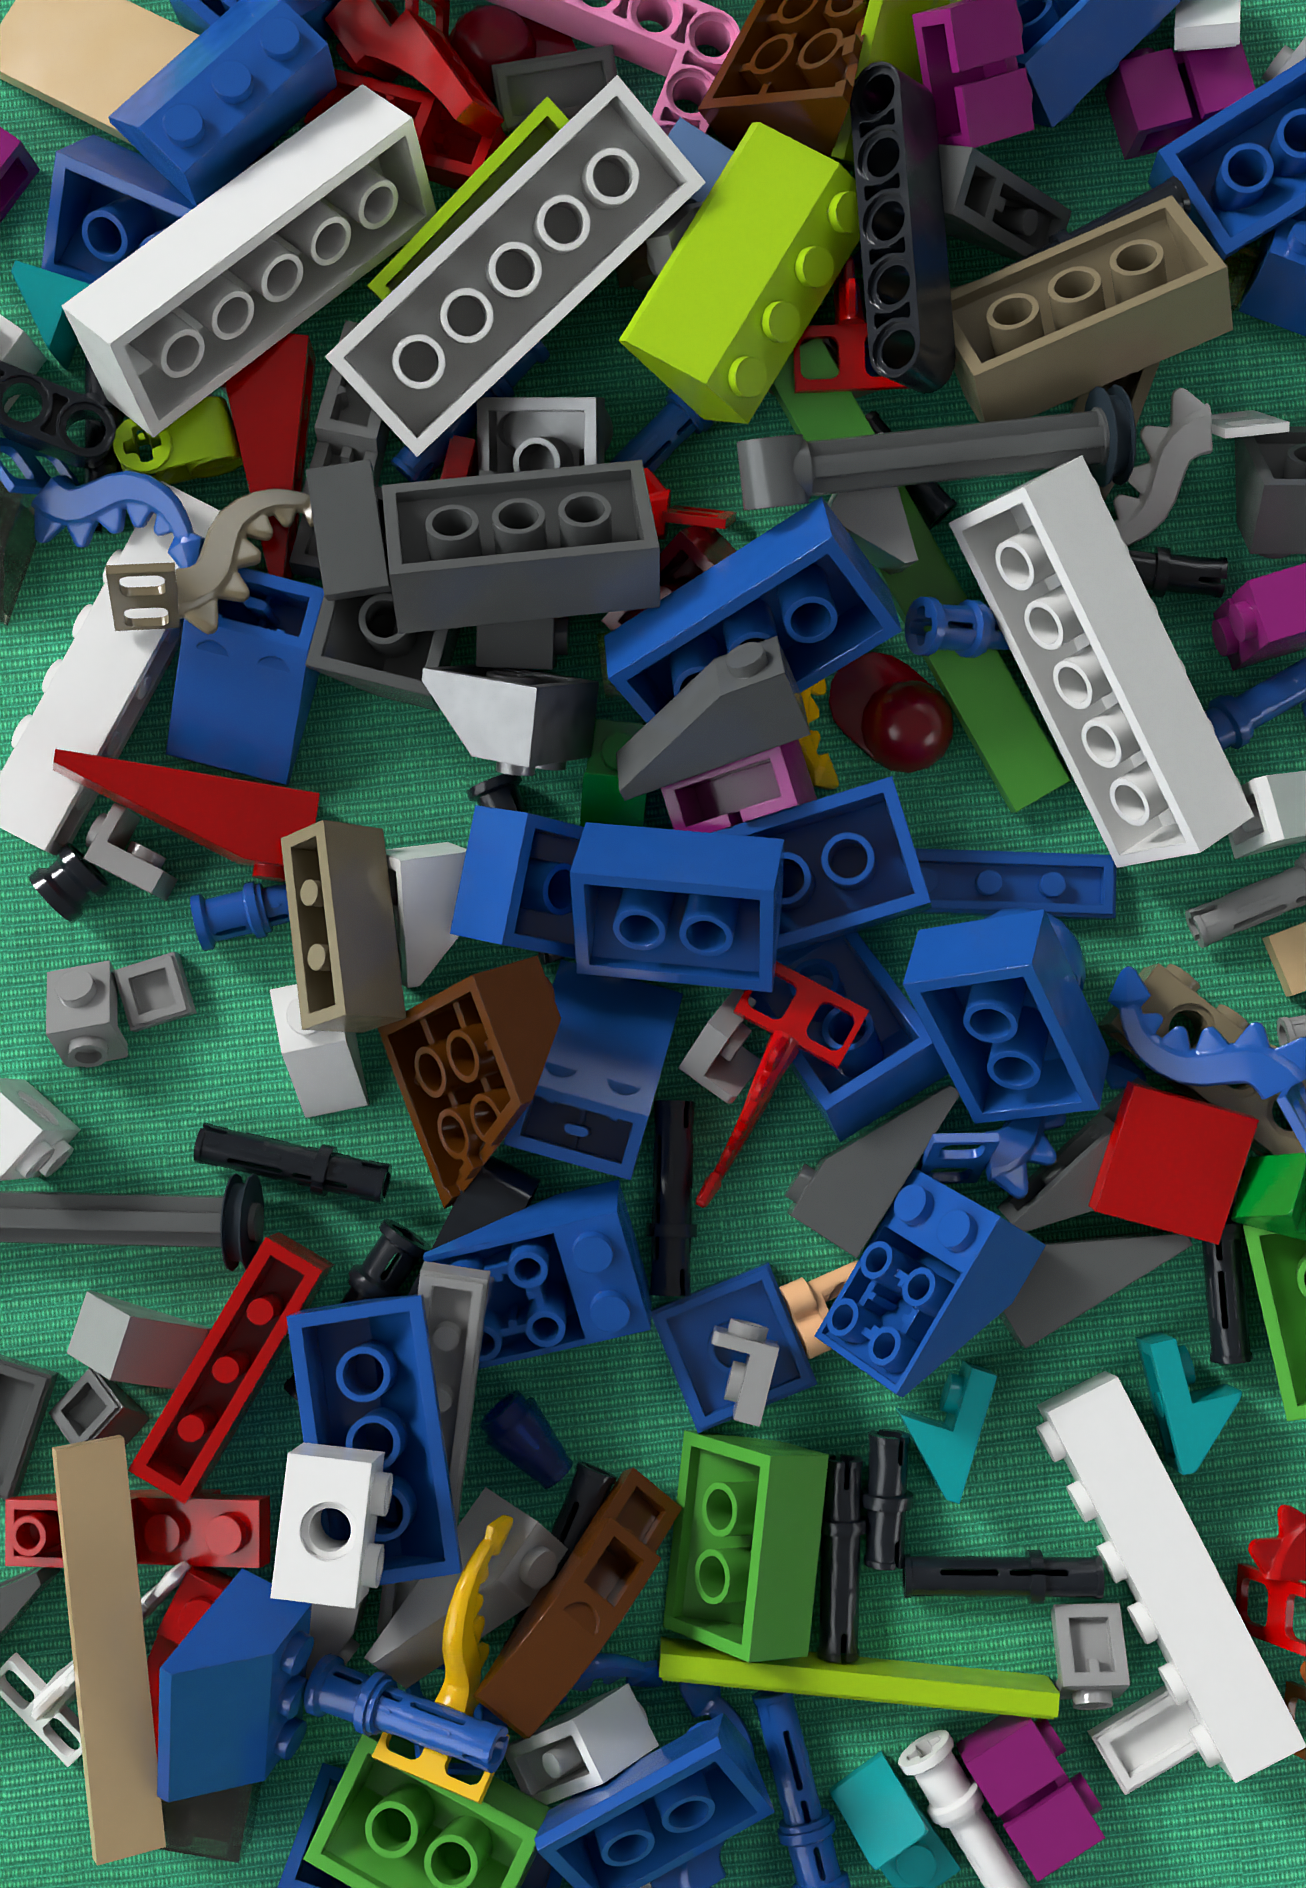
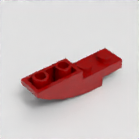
[5,1489,270,1568]

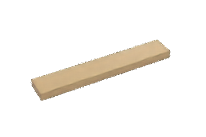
[52,1435,166,1866]

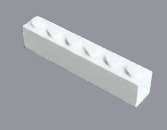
[0,481,220,856]
[1036,1371,1306,1783]

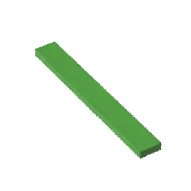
[770,339,1070,813]

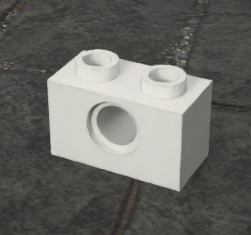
[0,1078,81,1181]
[270,1442,393,1609]

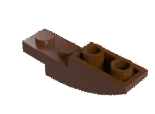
[473,1467,682,1739]

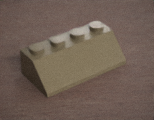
[951,195,1233,423]

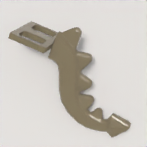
[105,488,314,634]

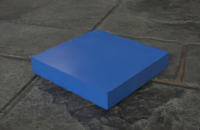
[651,1262,818,1433]

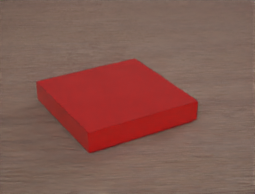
[1088,1081,1259,1245]

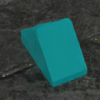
[11,260,90,369]
[1135,1332,1242,1475]
[896,1360,997,1504]
[829,1750,961,1888]

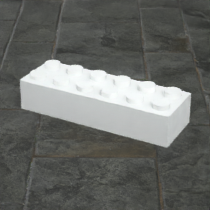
[325,75,706,457]
[62,84,437,438]
[949,455,1254,868]

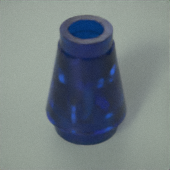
[480,1390,573,1489]

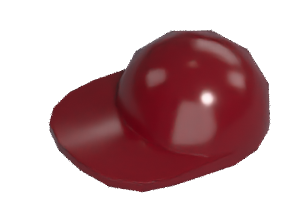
[448,4,577,103]
[829,652,954,773]

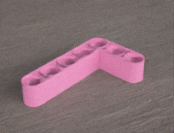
[486,0,740,136]

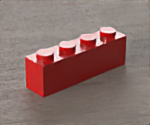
[128,1232,334,1504]

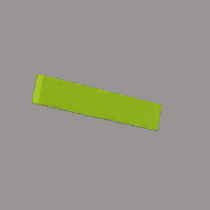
[659,1637,1060,1720]

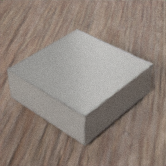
[113,952,196,1032]

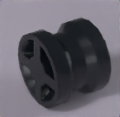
[29,842,112,923]

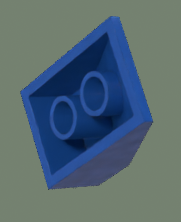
[741,931,949,1142]

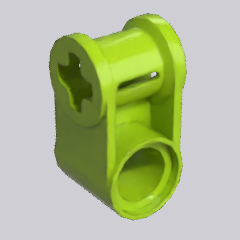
[113,396,243,485]

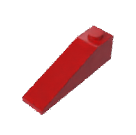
[220,333,316,580]
[53,749,320,882]

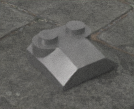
[477,397,613,476]

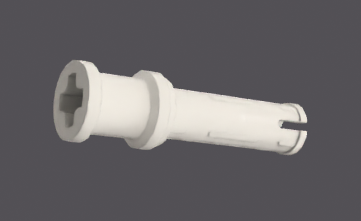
[898,1730,1030,1888]

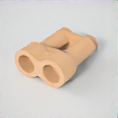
[779,1260,858,1359]

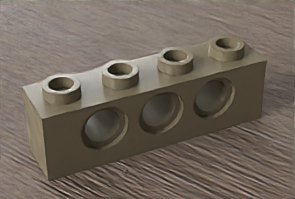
[1098,963,1306,1156]

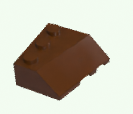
[697,0,869,157]
[377,955,561,1209]

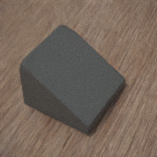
[49,1368,149,1446]

